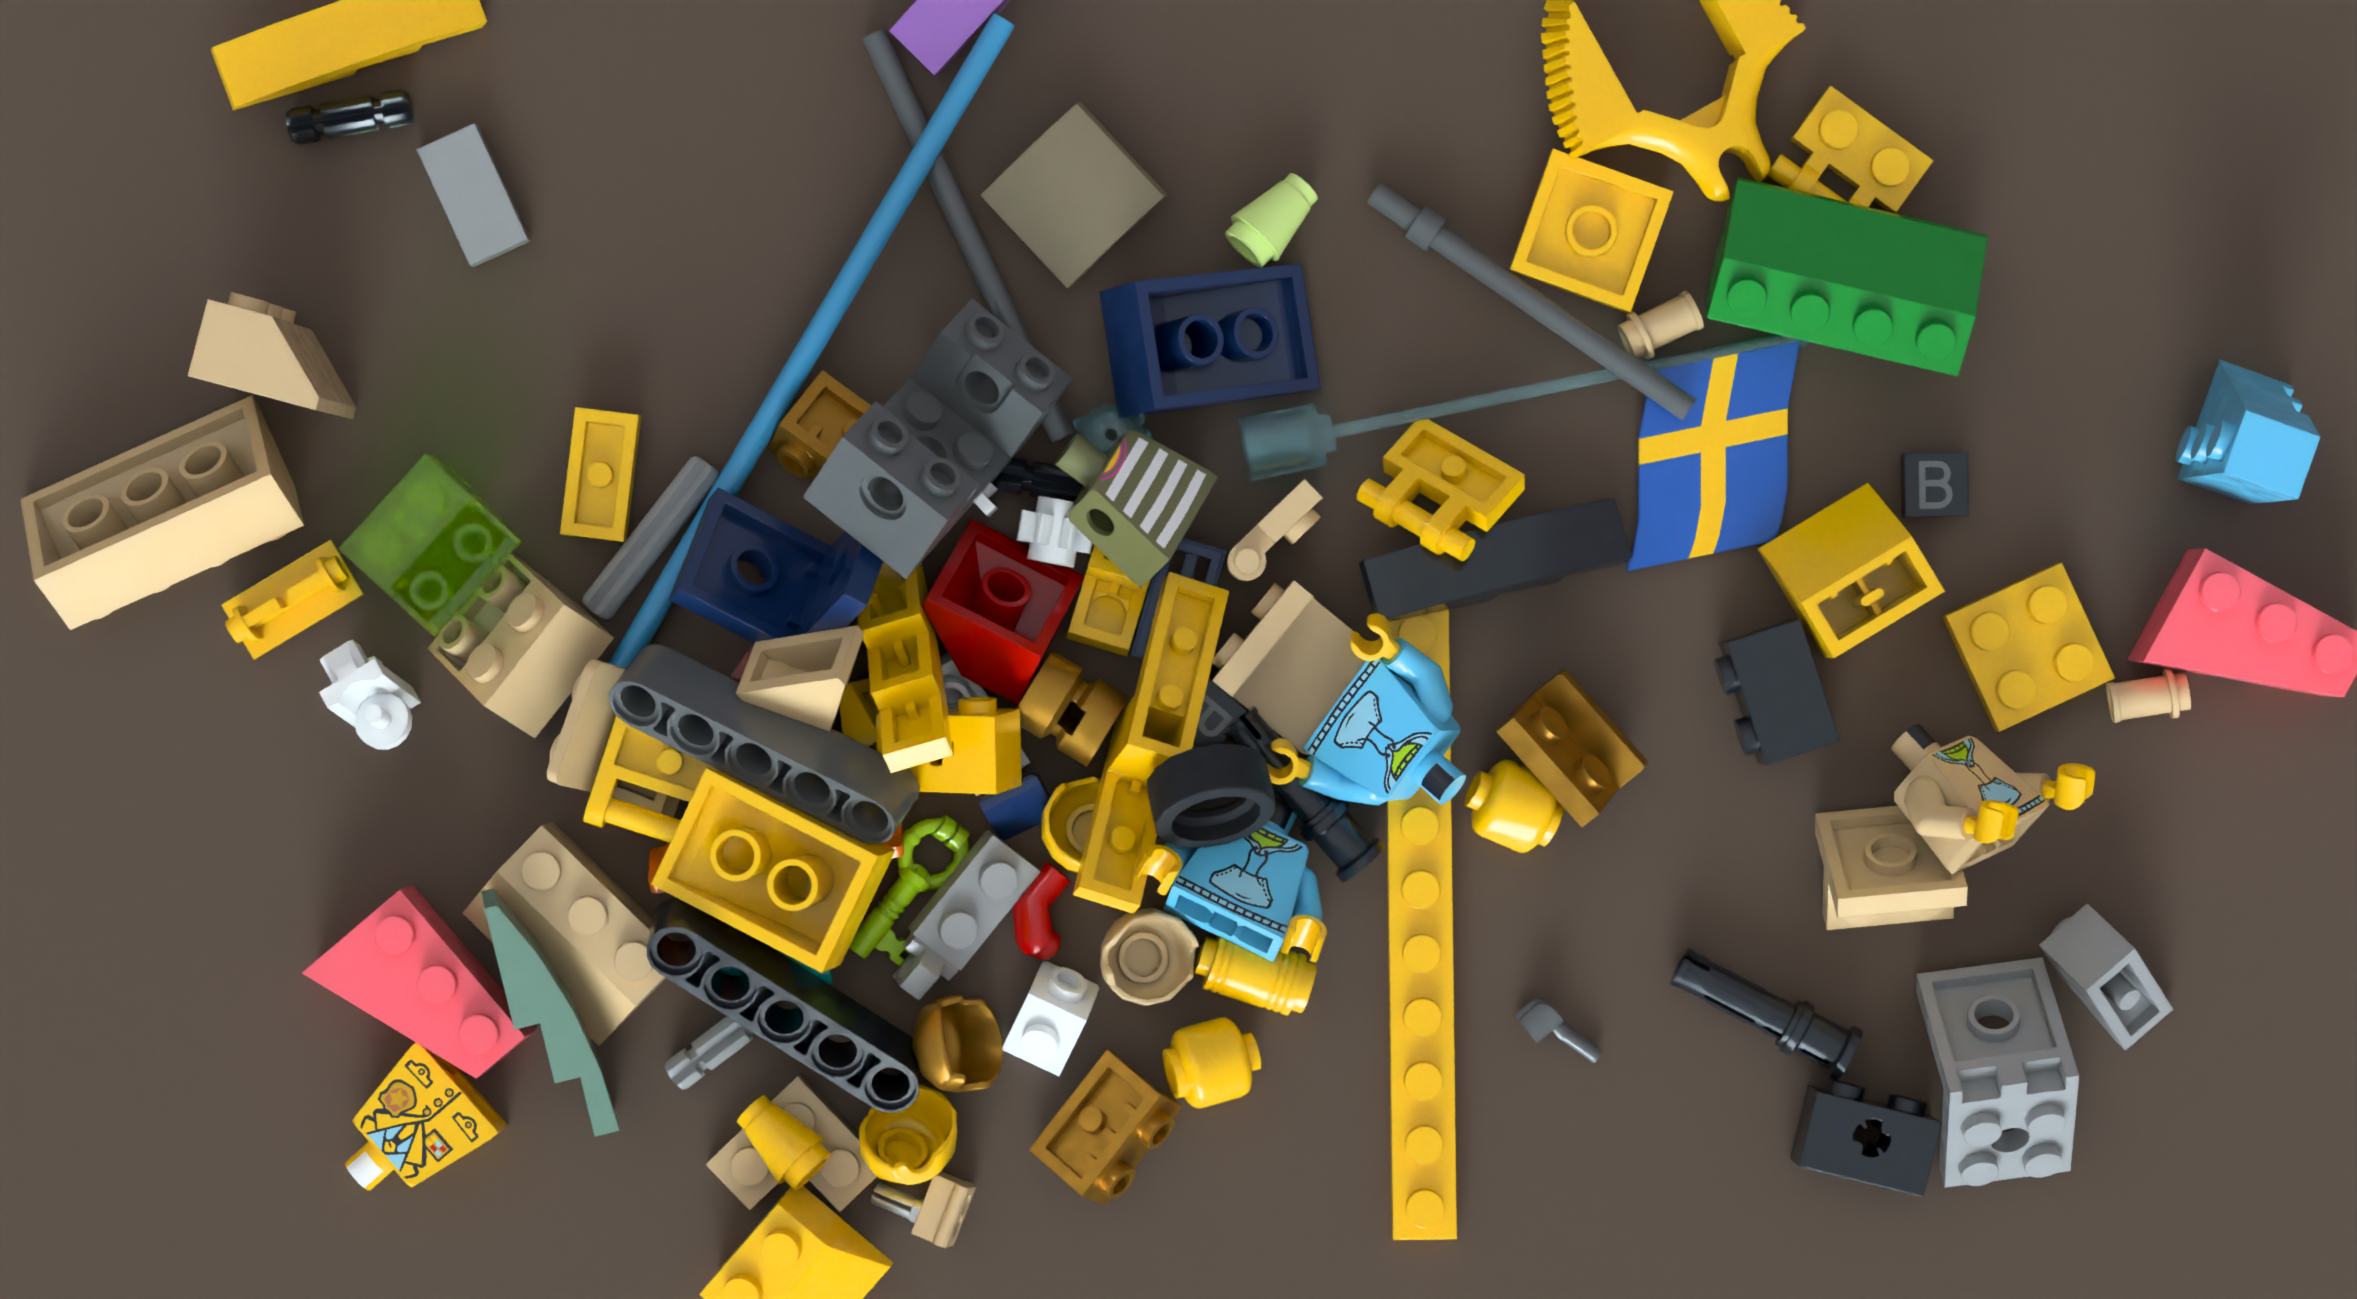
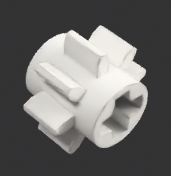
[1016,496,1092,568]

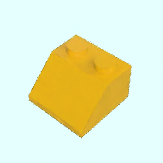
[699,1186,893,1299]

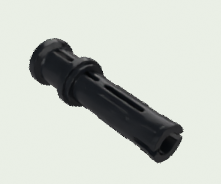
[1223,706,1385,883]
[1670,948,1863,1080]

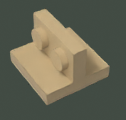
[1815,806,1968,930]

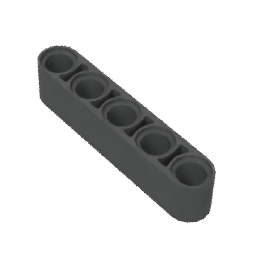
[609,644,920,844]

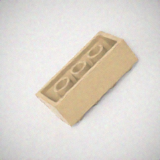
[20,395,304,630]

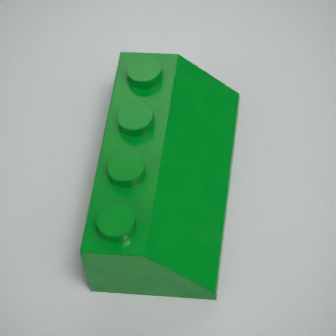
[1704,177,1988,376]

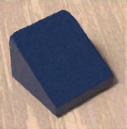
[979,772,1050,840]

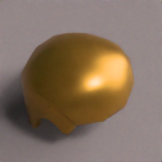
[912,995,1004,1092]

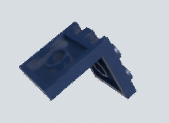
[668,487,883,644]

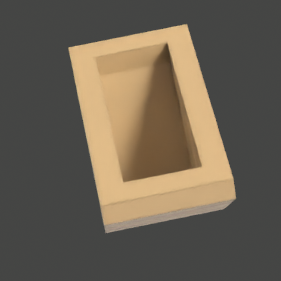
[736,625,864,732]

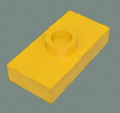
[560,407,642,542]

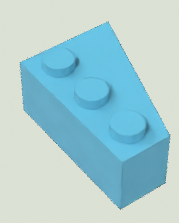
[2175,360,2321,504]

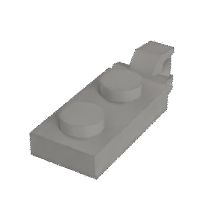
[892,829,1041,1000]

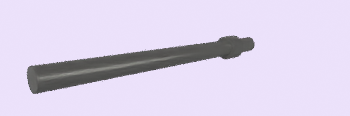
[1367,182,1697,420]

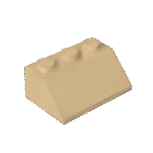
[188,292,357,419]
[462,822,675,1046]

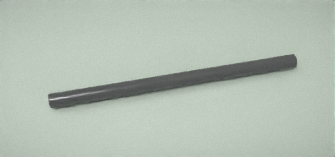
[862,29,1074,444]

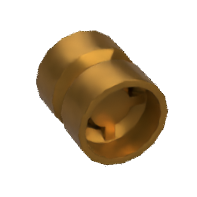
[1017,651,1129,767]

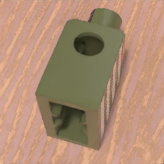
[1055,430,1218,588]

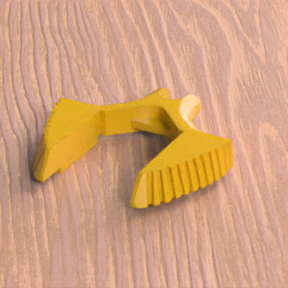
[1541,0,1806,202]

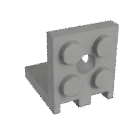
[1916,957,2079,1188]

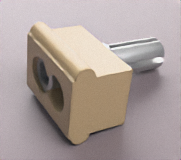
[871,1172,977,1248]

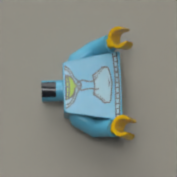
[1267,613,1466,806]
[1133,799,1327,962]

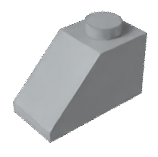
[2039,903,2173,1051]

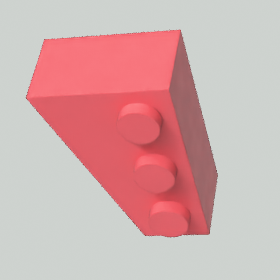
[2126,548,2357,698]
[302,885,537,1079]

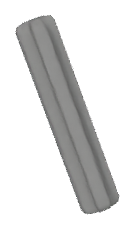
[582,456,720,620]

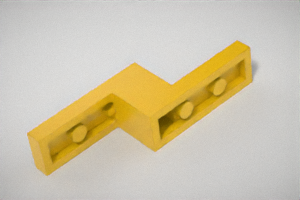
[1073,572,1229,914]

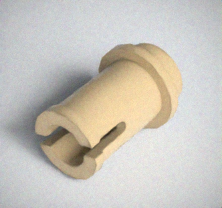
[1617,291,1704,360]
[2106,668,2191,723]

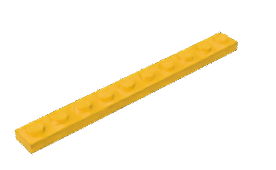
[1386,610,1457,1240]

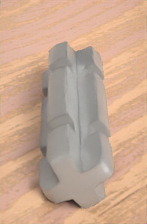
[664,1016,754,1090]

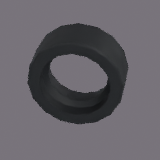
[1147,744,1275,847]

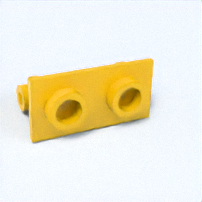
[221,540,364,660]

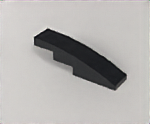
[1359,498,1632,622]

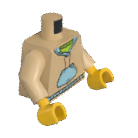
[1891,724,2095,875]

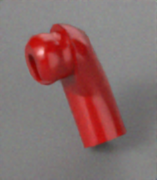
[1012,861,1071,961]

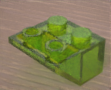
[338,454,522,636]

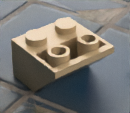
[427,549,614,738]

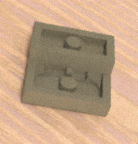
[980,102,1167,289]

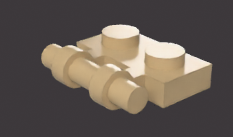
[1227,479,1323,581]

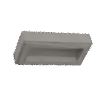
[416,123,531,267]

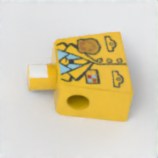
[345,1043,508,1191]

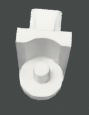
[319,640,421,750]

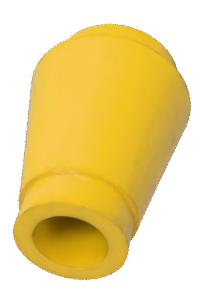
[737,1095,832,1191]

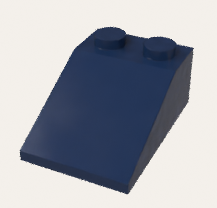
[1099,263,1321,419]

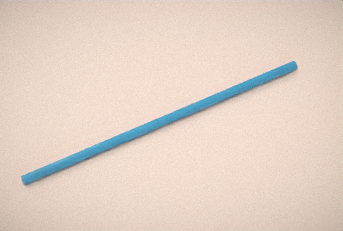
[608,13,1015,668]

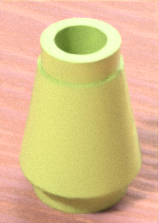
[1225,173,1318,268]

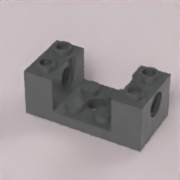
[803,299,1073,579]

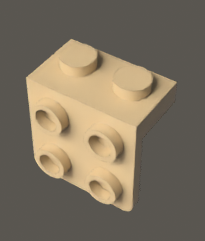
[1211,580,1367,755]
[547,659,680,817]

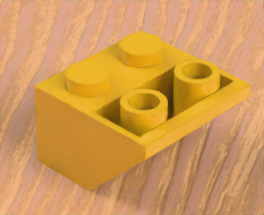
[1757,483,1945,658]

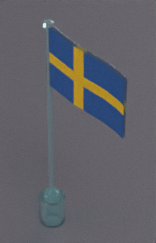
[1238,334,1809,571]

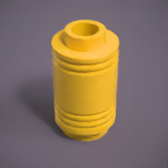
[1194,936,1317,1016]

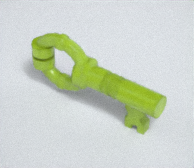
[849,814,970,966]

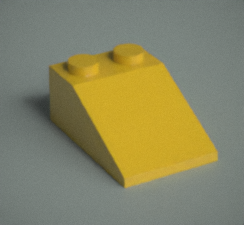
[651,767,896,973]

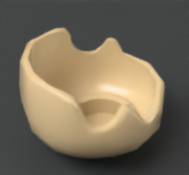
[1100,907,1199,1006]

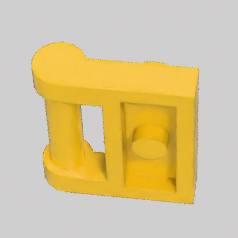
[583,715,730,843]

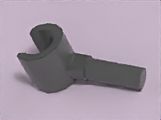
[1515,998,1602,1063]

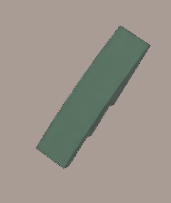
[481,888,620,1137]

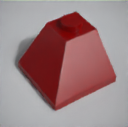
[922,519,1085,705]

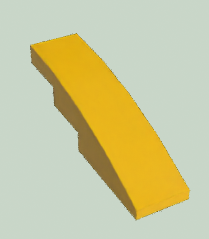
[211,0,487,110]
[857,561,953,773]

